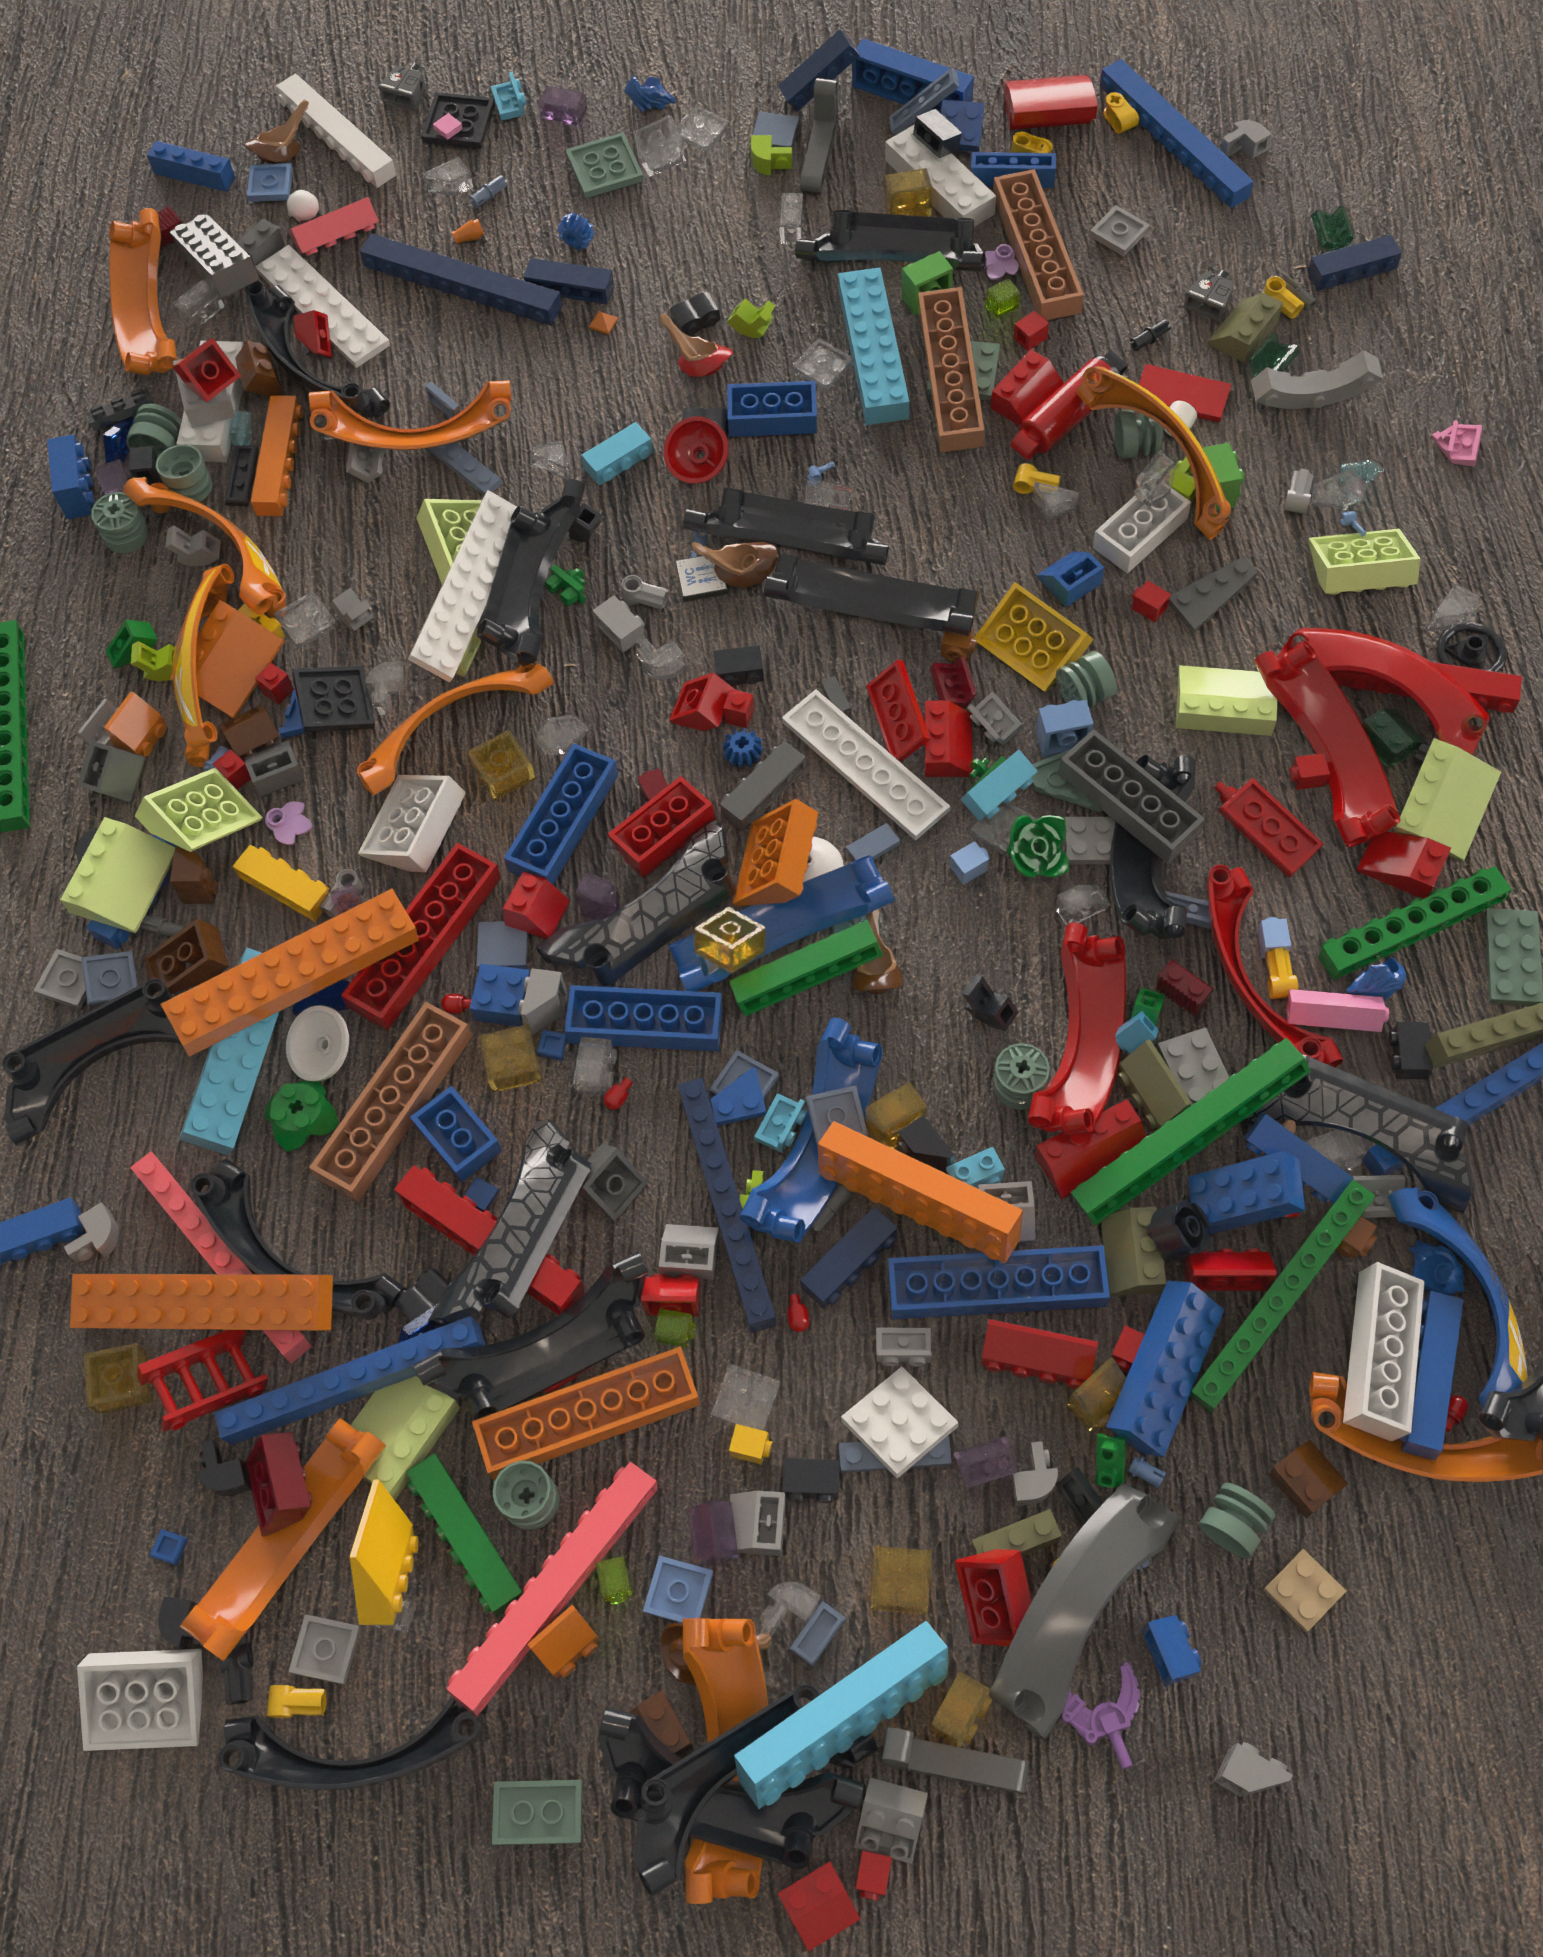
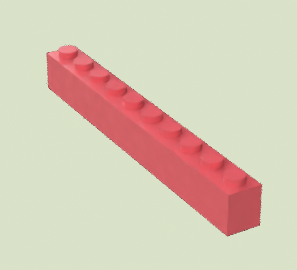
[130,1151,312,1364]
[447,1461,658,1717]

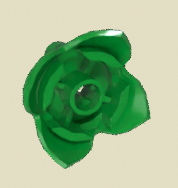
[1006,815,1069,878]
[265,1081,338,1152]

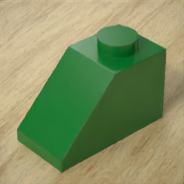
[106,619,158,668]
[1130,987,1165,1026]

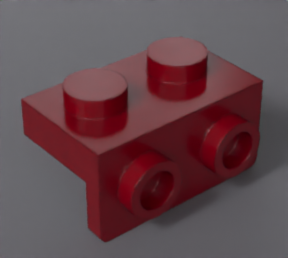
[930,657,976,708]

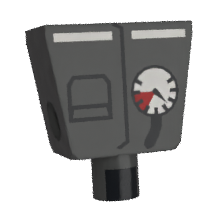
[378,63,426,111]
[1183,270,1234,323]

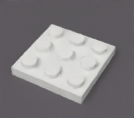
[841,1367,958,1478]

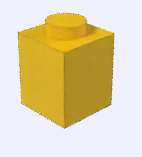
[729,1424,773,1465]

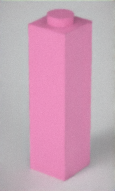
[1286,989,1389,1032]

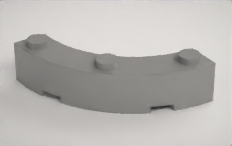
[1251,350,1383,409]

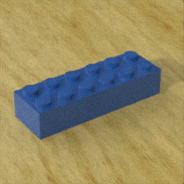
[852,38,974,114]
[504,743,618,885]
[565,985,723,1051]
[1106,1281,1224,1457]

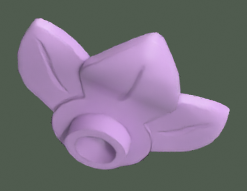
[985,244,1019,280]
[265,801,313,845]

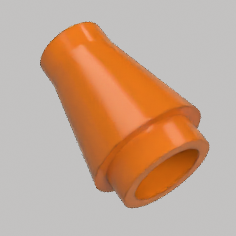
[452,219,484,244]

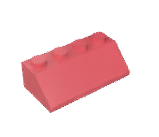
[287,197,379,256]

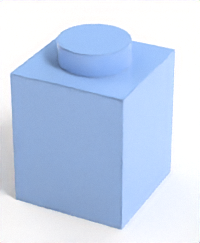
[950,841,990,885]
[1257,917,1291,958]

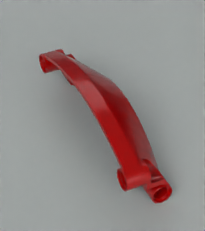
[1278,628,1490,755]
[1254,641,1401,848]
[1206,864,1344,1067]
[1028,922,1126,1135]

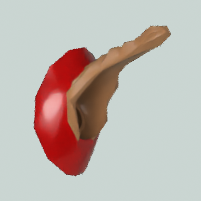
[660,313,734,377]

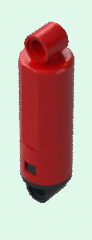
[1010,350,1128,461]

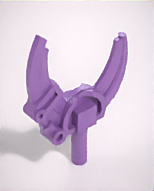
[1062,1662,1140,1770]

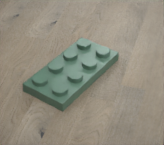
[1484,908,1543,1006]

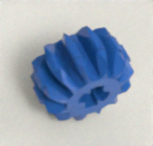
[557,212,594,250]
[722,727,763,770]

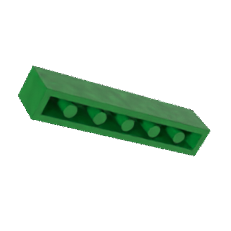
[729,920,883,1017]
[406,1453,524,1617]

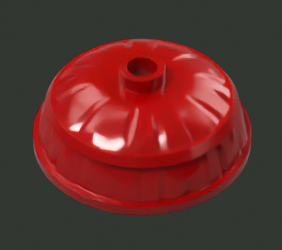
[663,416,729,484]

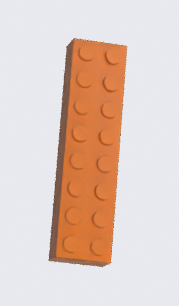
[818,1121,1023,1263]
[472,1346,701,1480]

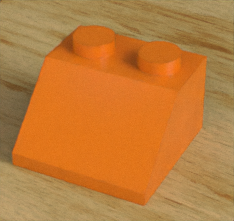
[104,692,168,757]
[527,1605,600,1679]

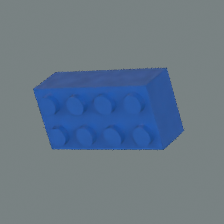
[727,381,817,437]
[1188,1151,1305,1234]

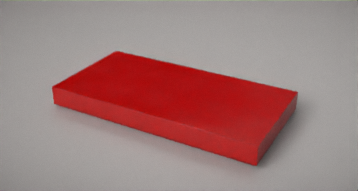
[1139,364,1232,423]
[866,659,930,763]
[1218,777,1324,878]

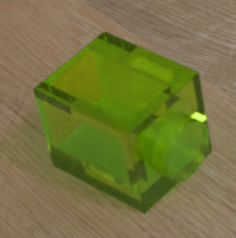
[985,279,1020,318]
[654,1309,696,1347]
[596,1556,633,1604]

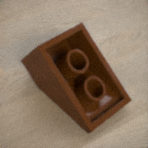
[143,919,229,996]

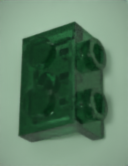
[1311,205,1355,251]
[1249,332,1300,377]

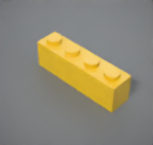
[232,845,329,922]

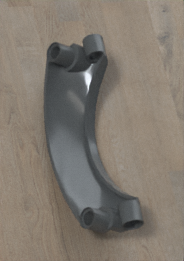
[990,1483,1181,1740]

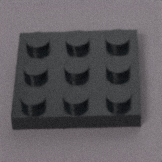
[421,92,495,149]
[292,666,375,732]

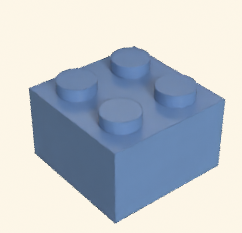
[1036,700,1094,758]

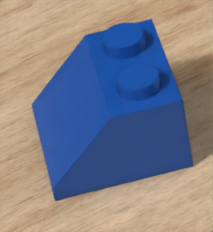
[1141,1615,1202,1687]

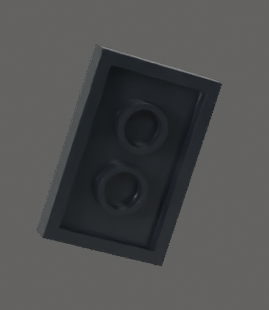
[87,389,154,431]

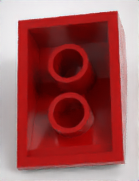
[1356,832,1451,899]

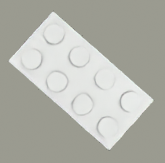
[1093,477,1191,574]

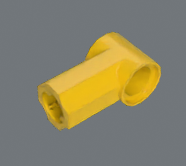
[1263,276,1304,319]
[1013,463,1061,496]
[1265,948,1298,999]
[267,1685,327,1718]

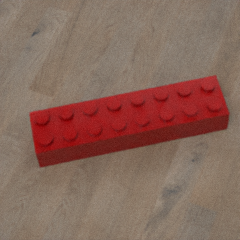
[341,843,501,1031]
[394,1165,585,1315]

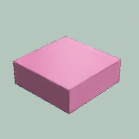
[433,113,463,140]

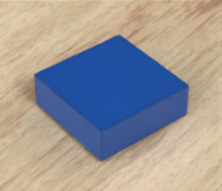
[536,1030,568,1061]
[464,1177,500,1212]
[149,1529,189,1566]

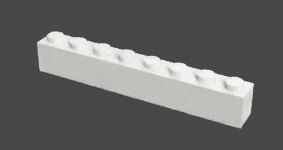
[276,73,396,188]

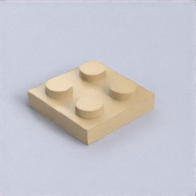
[1263,1549,1346,1633]

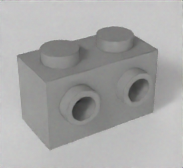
[592,595,645,652]

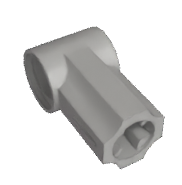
[1283,469,1313,515]
[622,575,668,610]
[320,869,363,918]

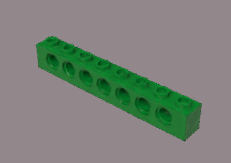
[1318,866,1512,981]

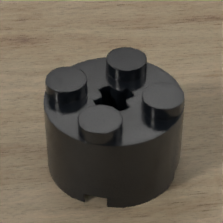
[1146,1200,1211,1262]

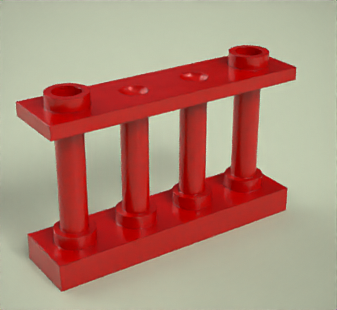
[137,1330,268,1432]

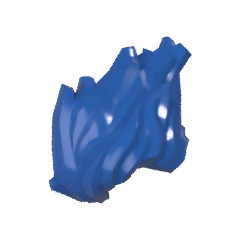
[624,75,676,113]
[1346,958,1406,1002]
[1409,1240,1465,1295]

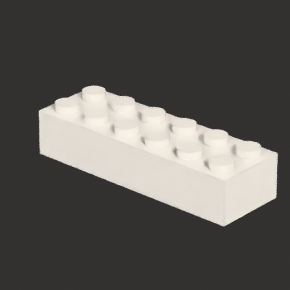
[885,125,996,227]
[176,341,244,462]
[1343,1262,1424,1442]

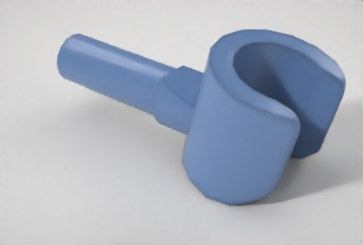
[807,461,835,484]
[1340,511,1366,536]
[690,531,707,558]

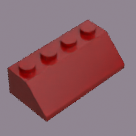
[608,776,716,878]
[1034,1099,1146,1200]
[980,1319,1098,1389]

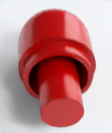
[1214,781,1238,804]
[441,994,472,1014]
[603,1077,633,1110]
[787,1294,810,1332]
[1445,1395,1468,1432]

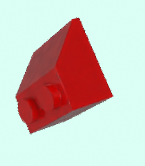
[172,338,241,403]
[669,672,734,731]
[503,871,570,939]
[641,1274,701,1317]
[778,1861,860,1952]

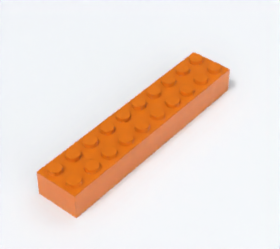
[161,889,419,1057]
[70,1274,333,1330]

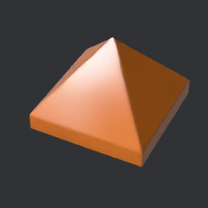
[589,311,618,335]

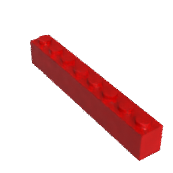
[1329,662,1522,713]

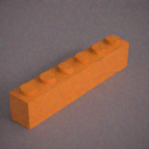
[251,396,303,516]

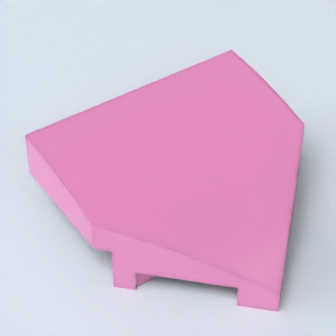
[1432,420,1482,466]

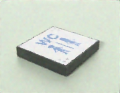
[675,556,728,602]

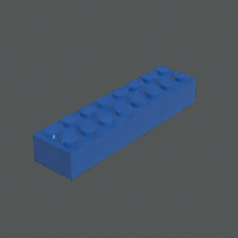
[888,1245,1110,1320]

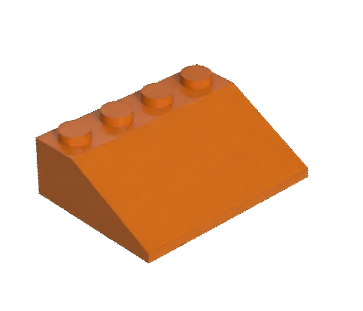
[170,600,285,718]
[732,799,818,906]

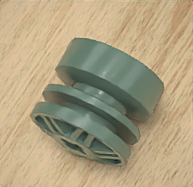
[126,403,182,457]
[1114,410,1163,459]
[156,444,213,502]
[91,492,149,554]
[1056,651,1117,708]
[993,1043,1050,1110]
[493,1461,560,1530]
[1198,1483,1275,1559]

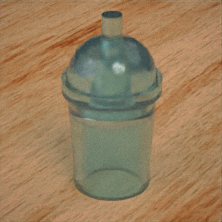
[230,410,253,446]
[1339,459,1384,482]

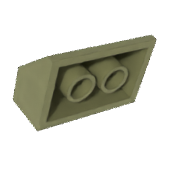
[1207,293,1283,363]
[1117,1039,1191,1131]
[1100,1207,1166,1296]

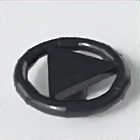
[1436,622,1507,672]

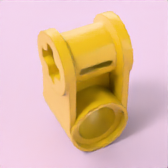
[1103,92,1139,134]
[1011,132,1053,153]

